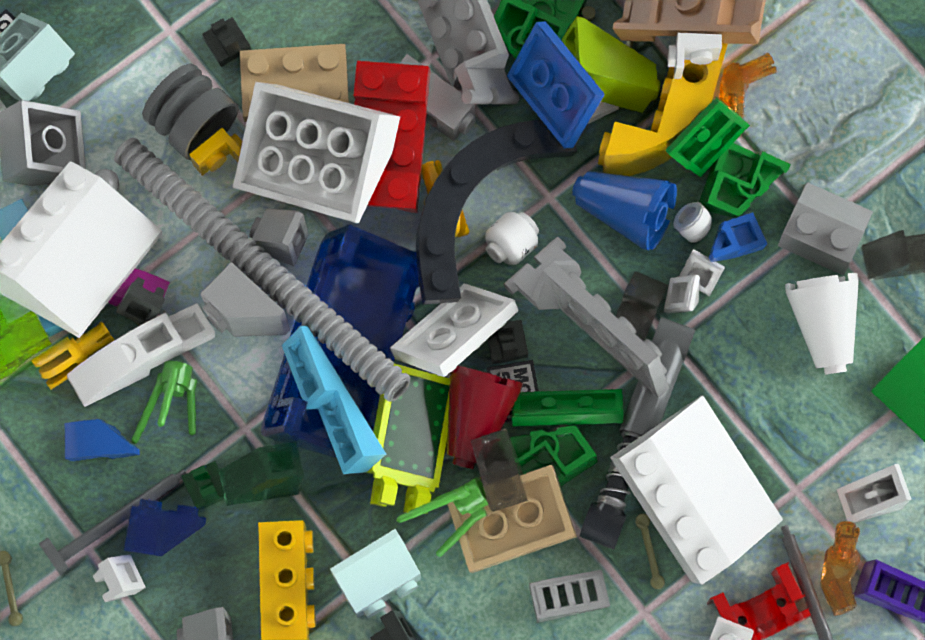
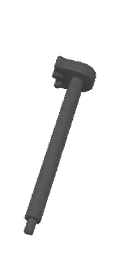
[39,469,186,575]
[781,525,833,640]

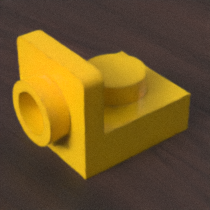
[189,128,243,176]

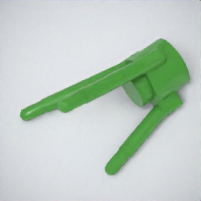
[131,361,198,444]
[396,477,491,557]

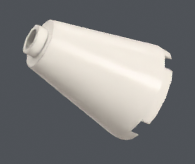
[785,273,859,375]

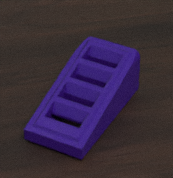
[854,559,925,624]

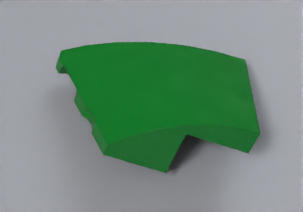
[494,0,587,59]

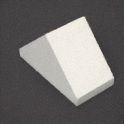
[836,464,911,524]

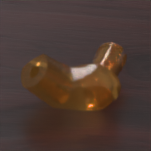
[719,52,777,118]
[820,521,861,616]

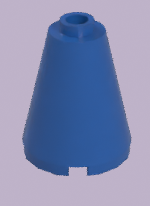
[572,171,677,250]

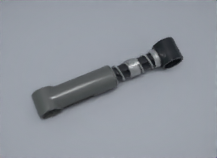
[579,317,696,550]

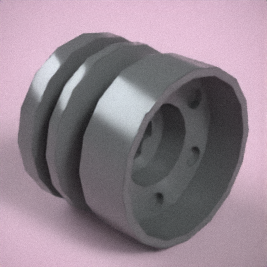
[142,63,239,160]

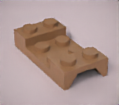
[612,0,766,44]

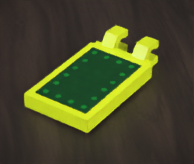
[367,363,450,514]

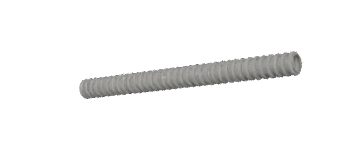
[114,138,411,402]

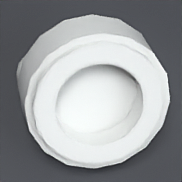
[673,202,712,243]

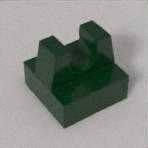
[182,461,231,511]

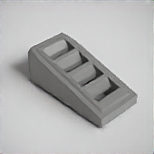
[529,570,610,623]

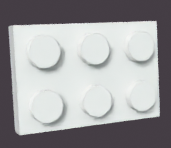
[390,283,518,377]

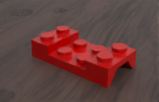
[353,61,431,213]

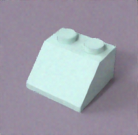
[0,12,75,101]
[330,529,421,618]

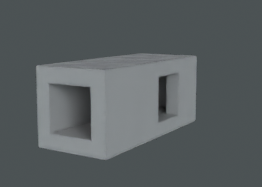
[399,54,476,141]

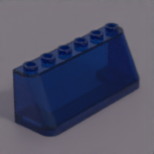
[261,224,420,458]

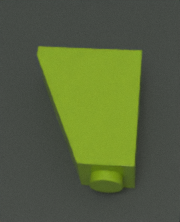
[562,16,660,113]

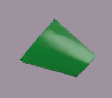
[699,143,791,218]
[496,425,598,487]

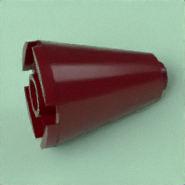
[447,365,523,469]

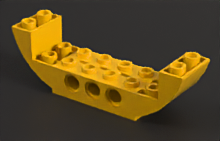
[598,42,728,176]

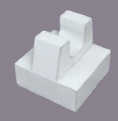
[93,555,146,602]

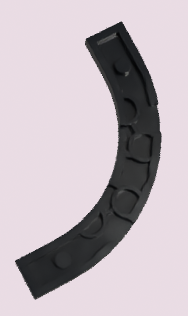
[416,120,577,305]

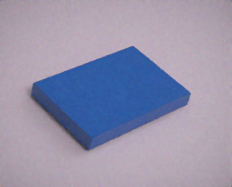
[507,21,605,149]

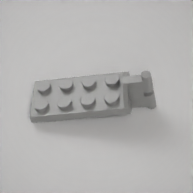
[417,0,519,105]
[503,237,669,398]

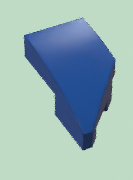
[709,212,767,262]
[65,419,140,461]

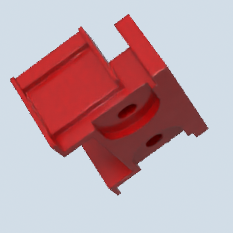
[707,562,811,640]

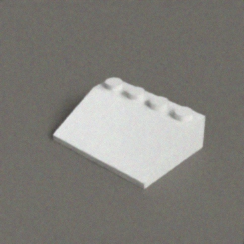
[233,82,400,223]
[0,161,162,338]
[610,396,783,585]

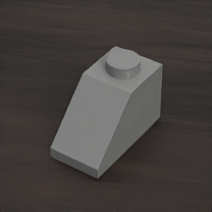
[249,208,309,266]

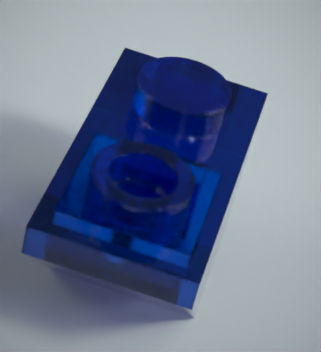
[123,498,206,556]

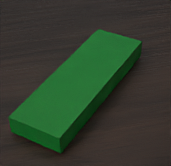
[512,389,623,426]

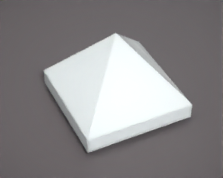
[679,249,725,296]
[664,275,699,314]

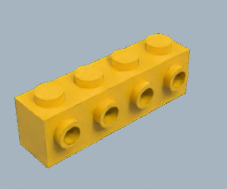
[258,520,316,640]

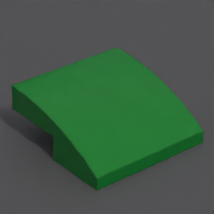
[665,97,750,177]
[871,337,925,442]

